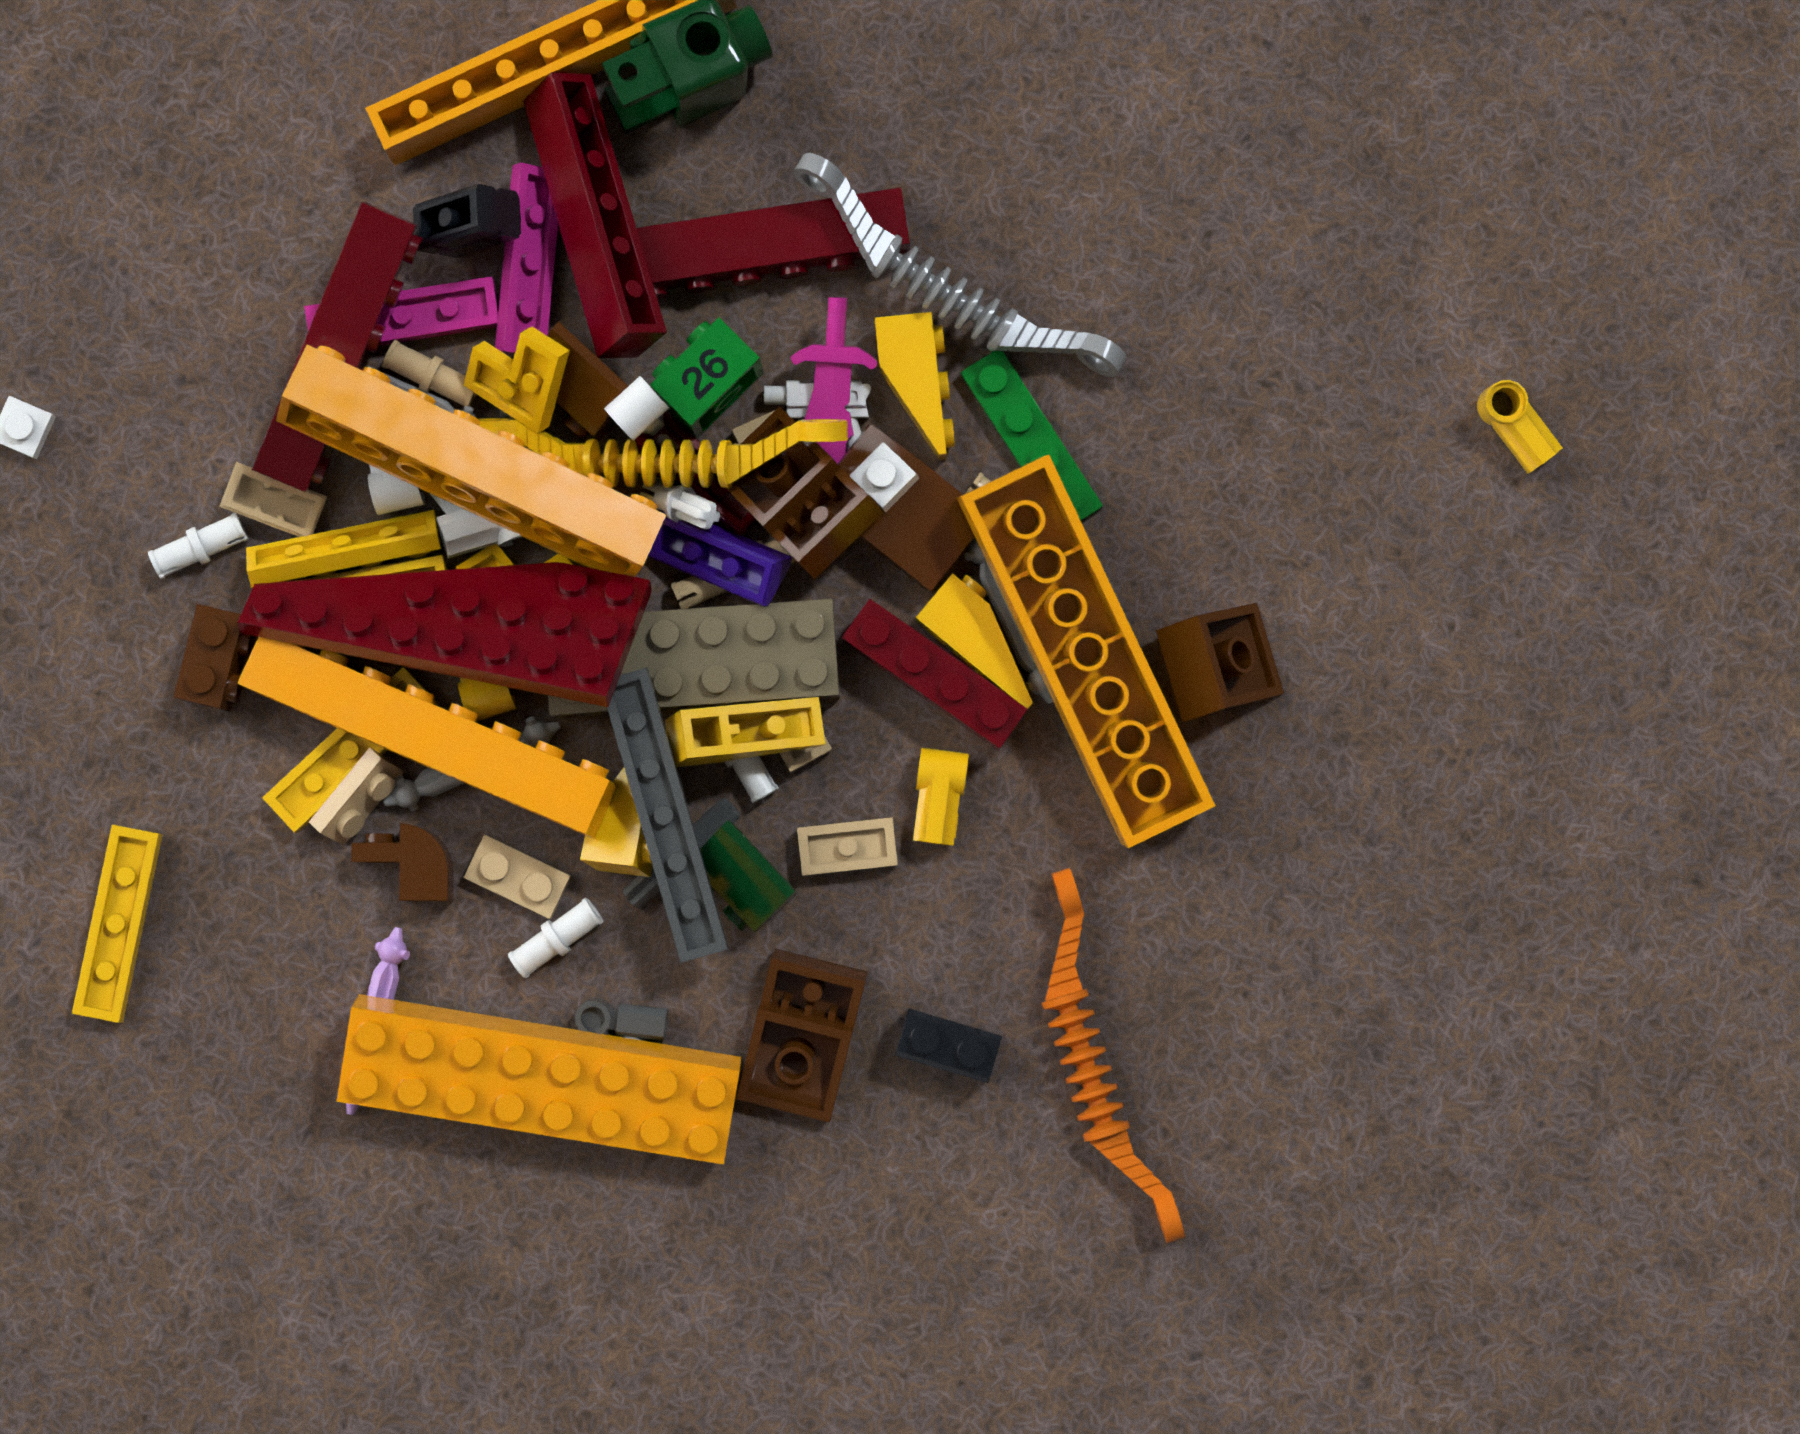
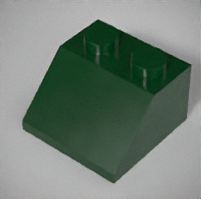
[700,820,798,932]

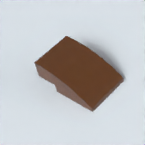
[713,406,884,580]
[837,424,975,591]
[736,948,868,1123]

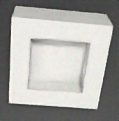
[0,396,56,459]
[850,442,920,513]

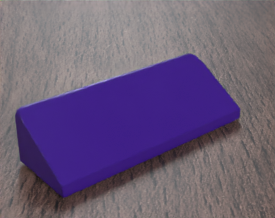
[648,511,793,606]

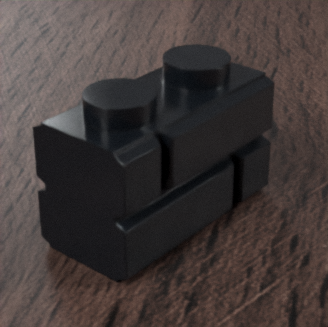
[413,184,521,258]
[895,1008,1002,1083]

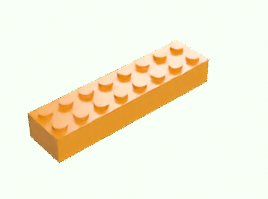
[276,345,666,577]
[957,454,1216,848]
[336,994,741,1165]

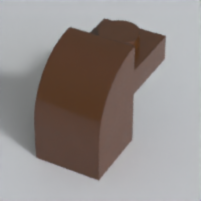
[351,823,454,901]

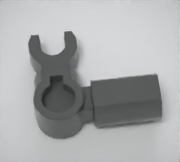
[575,997,669,1041]

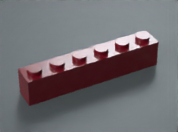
[523,72,667,358]
[636,187,910,299]
[251,202,423,492]

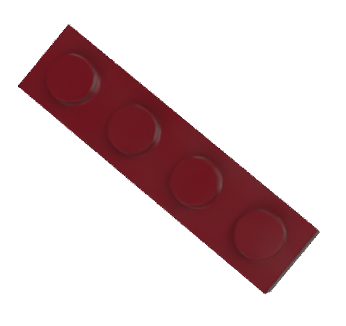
[842,598,1028,751]

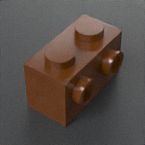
[173,604,256,712]

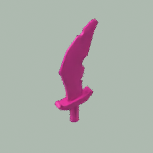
[790,297,878,463]

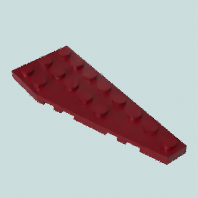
[237,562,652,707]

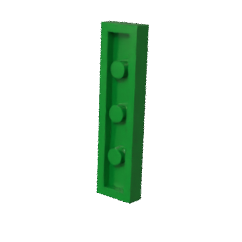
[960,351,1103,521]

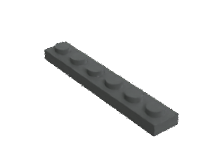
[607,667,729,963]

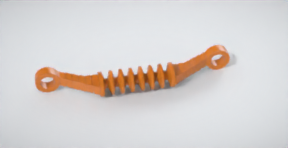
[1041,868,1185,1244]

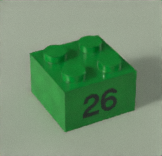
[650,317,764,439]

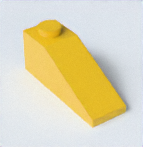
[916,573,1033,709]
[665,697,826,767]

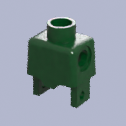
[602,0,773,134]

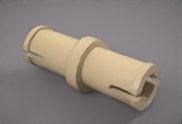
[382,340,477,407]

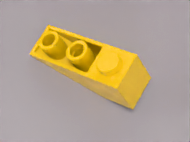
[875,312,955,461]
[580,767,653,877]

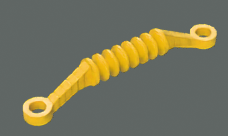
[478,418,848,488]

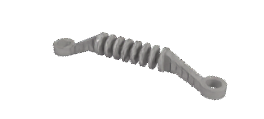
[793,153,1127,377]

